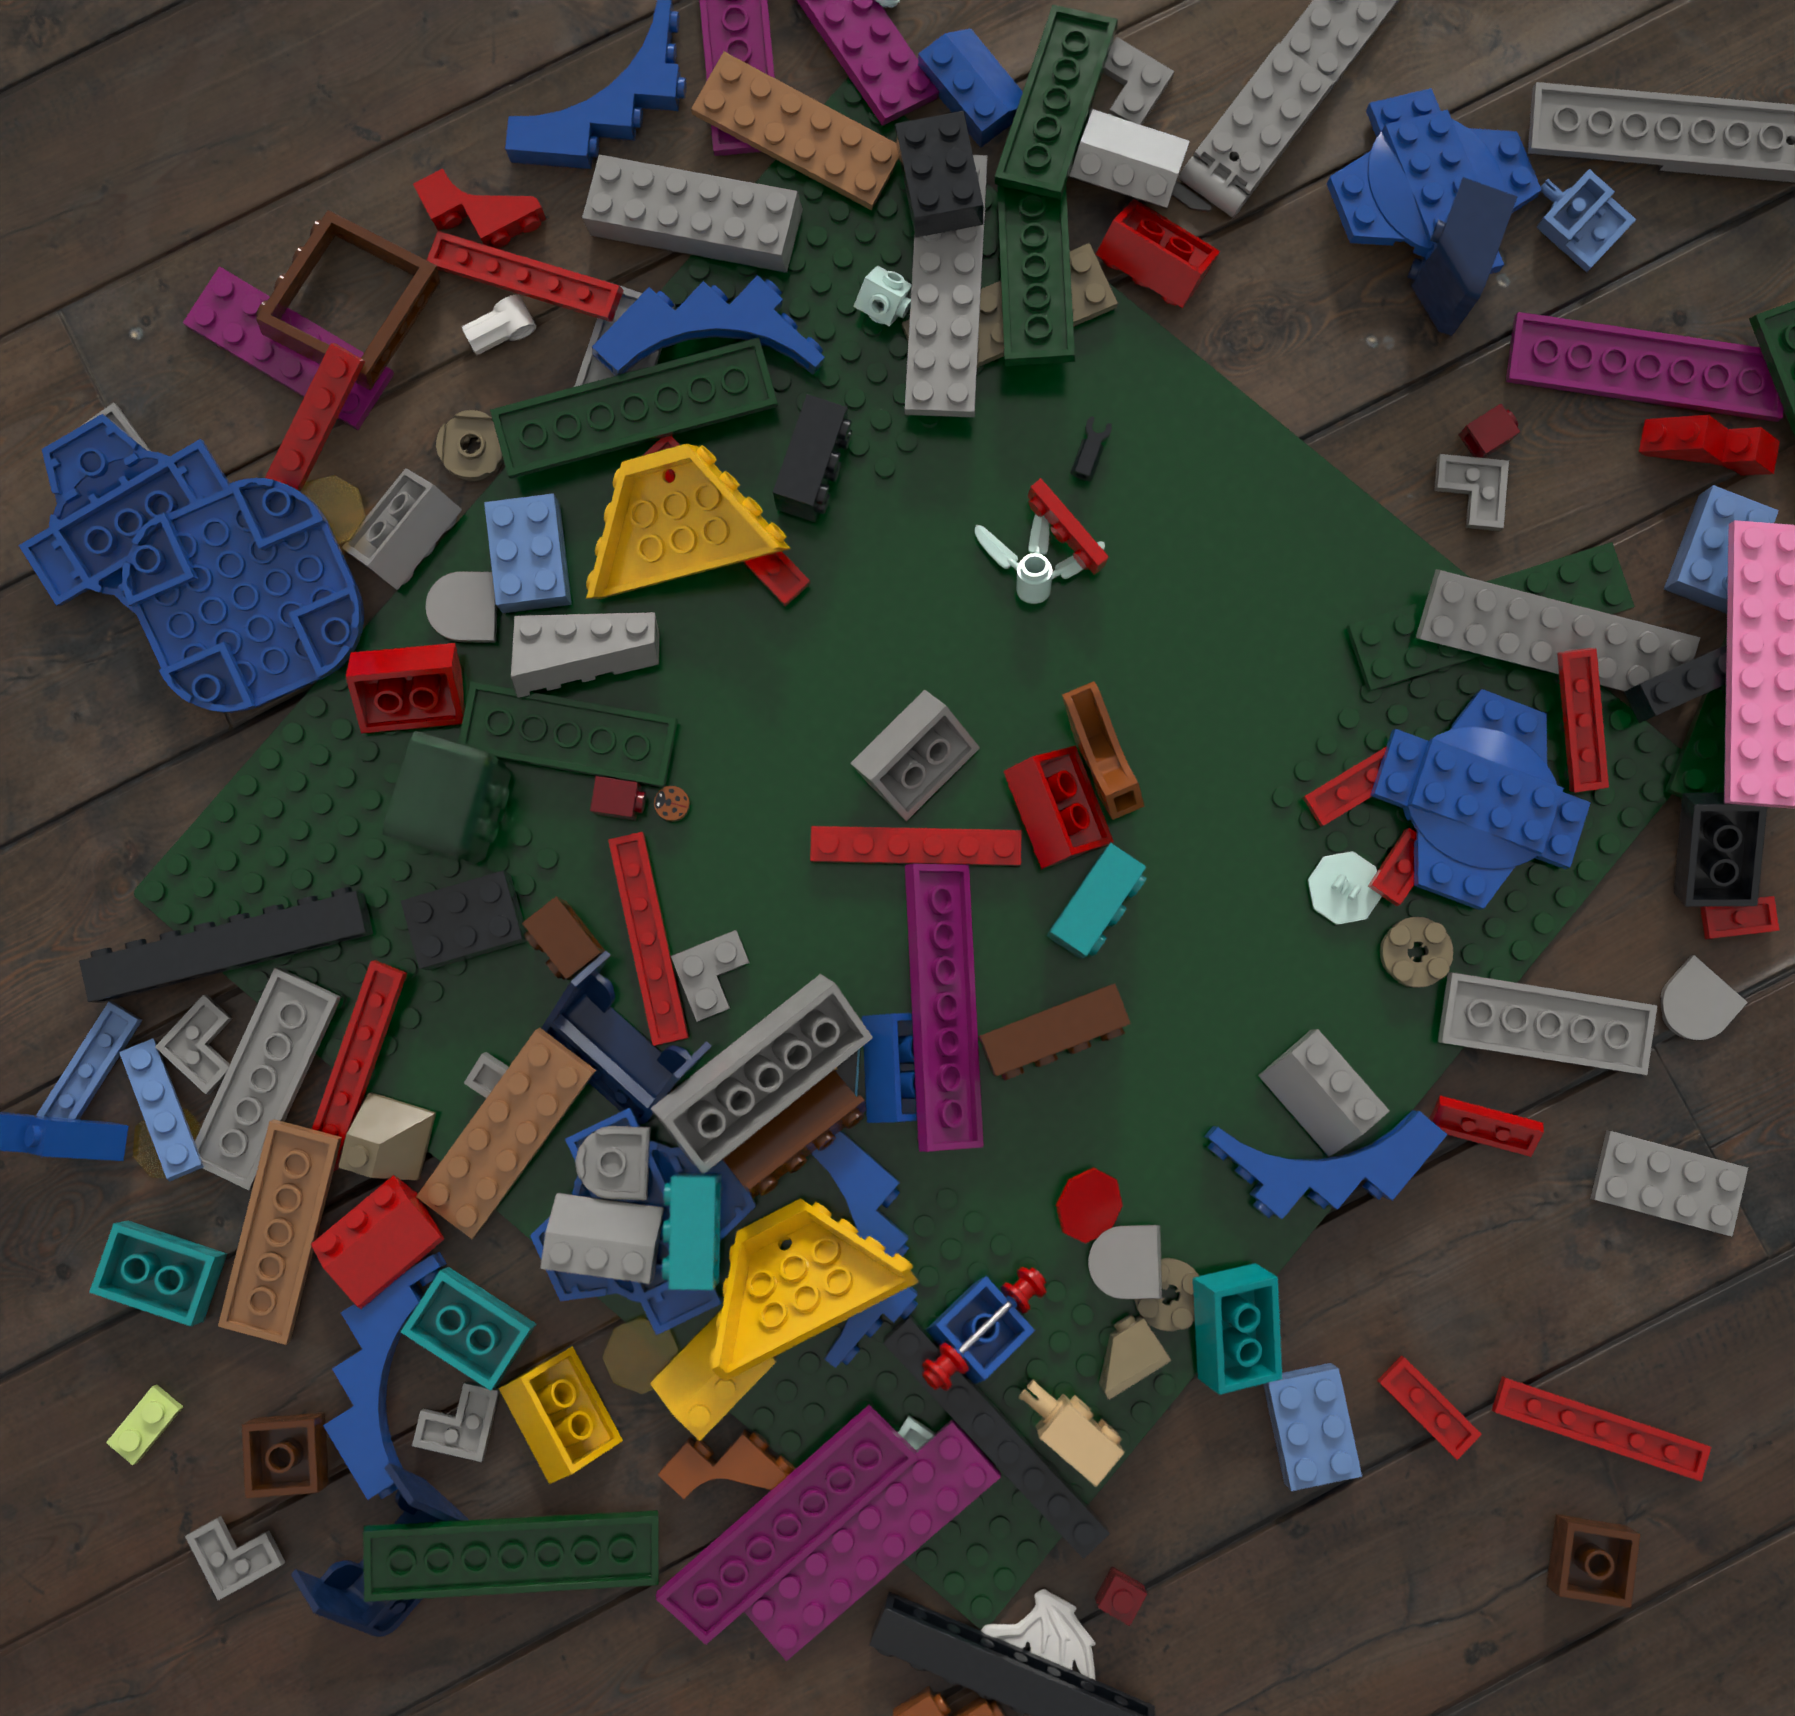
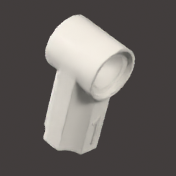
[462,295,536,355]

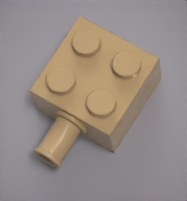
[1019,1380,1125,1487]

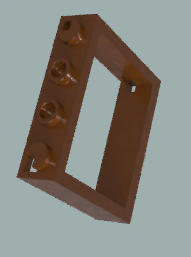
[256,210,440,390]

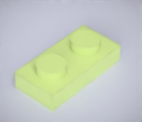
[106,1384,183,1465]

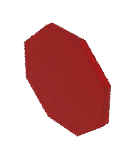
[1056,1168,1123,1243]

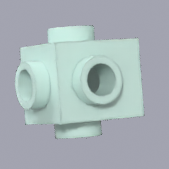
[853,265,912,326]

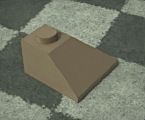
[338,1092,436,1180]
[1099,1314,1171,1400]

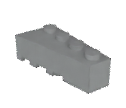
[511,612,660,698]

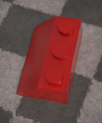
[1095,199,1220,308]
[346,643,465,733]
[1003,745,1114,869]
[311,1175,444,1309]

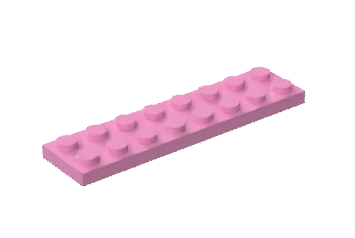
[1724,520,1795,809]

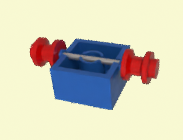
[922,1267,1046,1391]

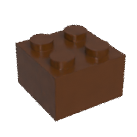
[522,896,605,981]
[242,1413,329,1498]
[1547,1514,1641,1608]

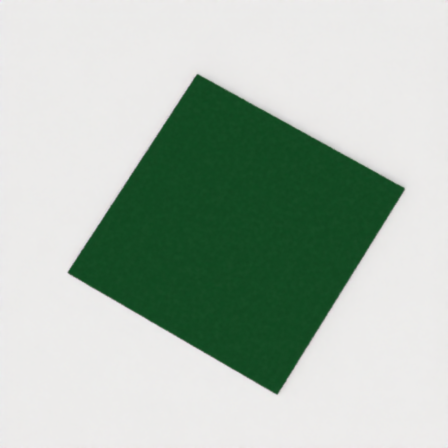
[134,77,1681,1629]

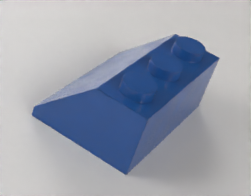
[918,28,1023,148]
[862,1013,917,1123]

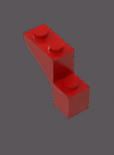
[413,168,547,248]
[1639,415,1780,476]

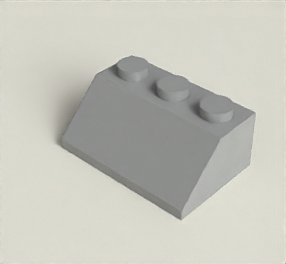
[1069,109,1190,209]
[341,468,462,590]
[850,690,980,821]
[1258,1029,1389,1157]
[540,1193,664,1283]

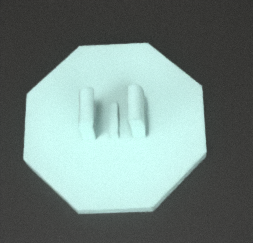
[1307,851,1382,925]

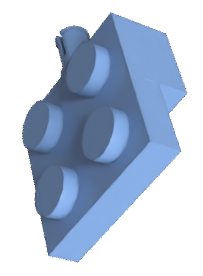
[1536,169,1636,272]

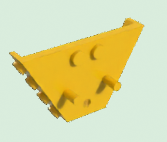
[586,444,791,599]
[710,1199,919,1382]

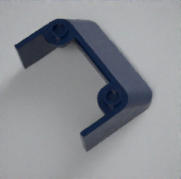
[1407,177,1518,336]
[541,950,711,1124]
[291,1463,469,1637]

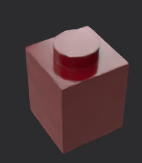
[1458,404,1520,458]
[590,776,646,821]
[1095,1566,1147,1626]

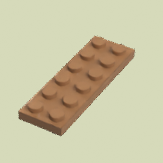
[691,52,899,210]
[416,1027,596,1239]
[218,1119,342,1345]

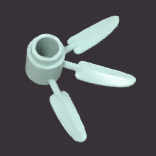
[975,514,1105,604]

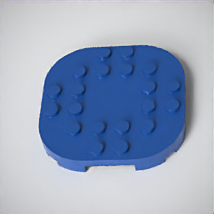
[122,478,364,713]

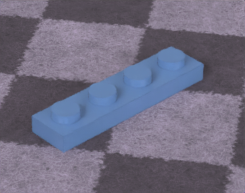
[36,1001,142,1119]
[119,1038,204,1181]

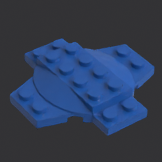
[1327,88,1542,274]
[19,414,230,614]
[1370,689,1591,910]
[530,1108,756,1335]

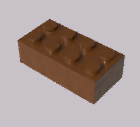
[978,983,1131,1080]

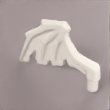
[981,1589,1096,1680]

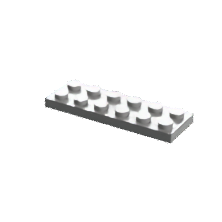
[195,967,341,1190]
[1438,972,1657,1075]

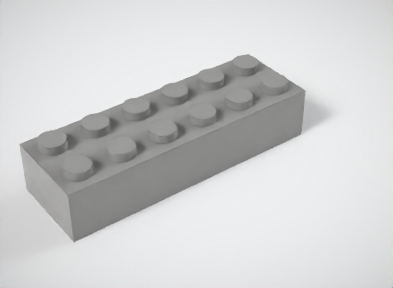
[582,155,803,272]
[650,974,873,1174]

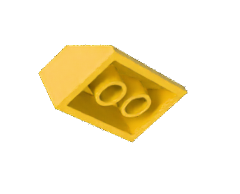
[650,1309,776,1441]
[499,1346,623,1484]

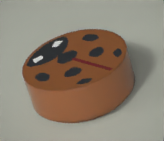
[654,786,690,822]

